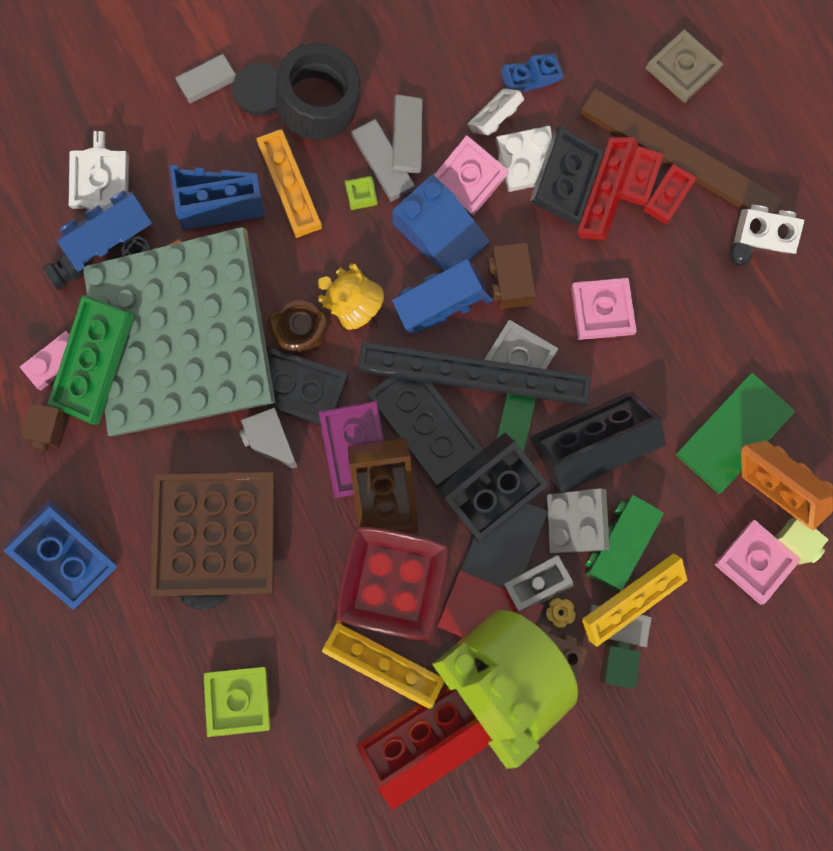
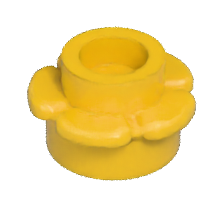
[546,598,576,628]

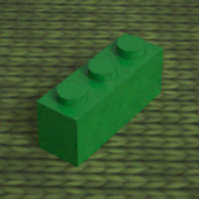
[585,495,664,593]

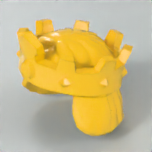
[318,263,384,330]

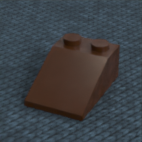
[347,438,419,533]

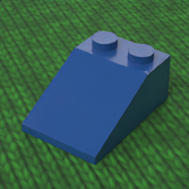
[392,174,490,272]
[4,499,118,610]

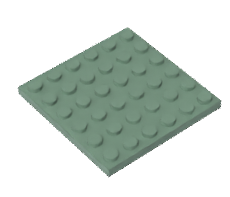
[83,227,275,437]

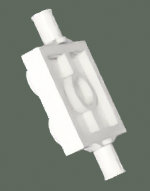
[496,126,552,192]
[69,131,129,209]

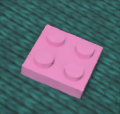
[434,136,510,216]
[571,278,637,340]
[714,520,801,605]

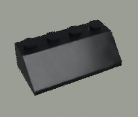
[530,391,666,493]

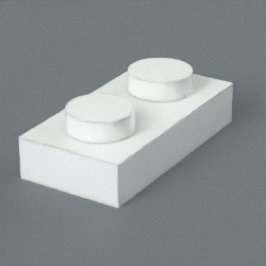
[467,89,524,135]

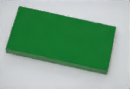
[47,294,135,425]
[675,373,796,494]

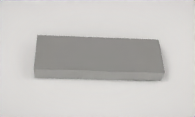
[392,95,422,174]
[352,119,415,202]

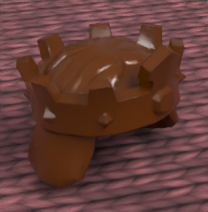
[268,299,329,355]

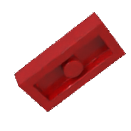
[620,146,664,207]
[643,164,697,225]

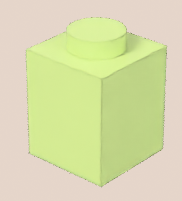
[775,518,829,565]

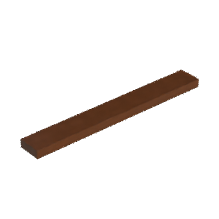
[580,89,783,214]

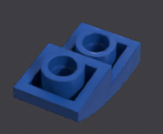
[501,53,564,92]

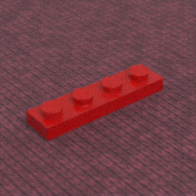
[577,137,638,240]

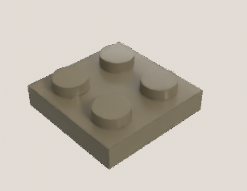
[646,30,723,103]

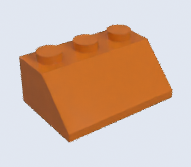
[741,441,833,531]

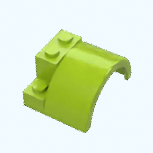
[432,610,578,768]

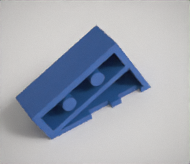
[169,165,266,230]
[57,190,152,272]
[392,259,493,335]

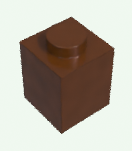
[21,404,68,451]

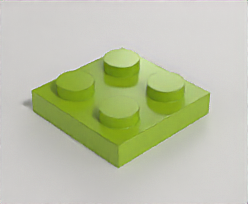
[204,667,271,737]

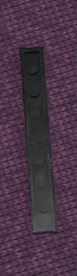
[357,341,592,406]

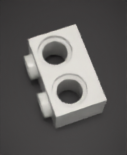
[734,205,804,254]

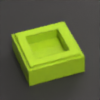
[345,176,378,210]

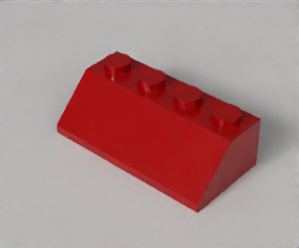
[356,686,491,810]

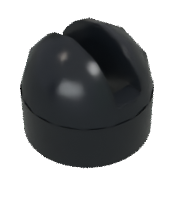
[729,243,754,266]

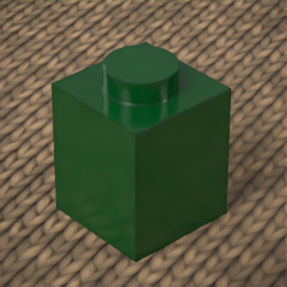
[599,641,641,689]

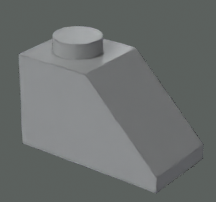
[239,408,298,469]
[504,555,574,612]

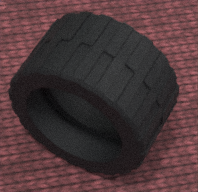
[275,43,361,140]

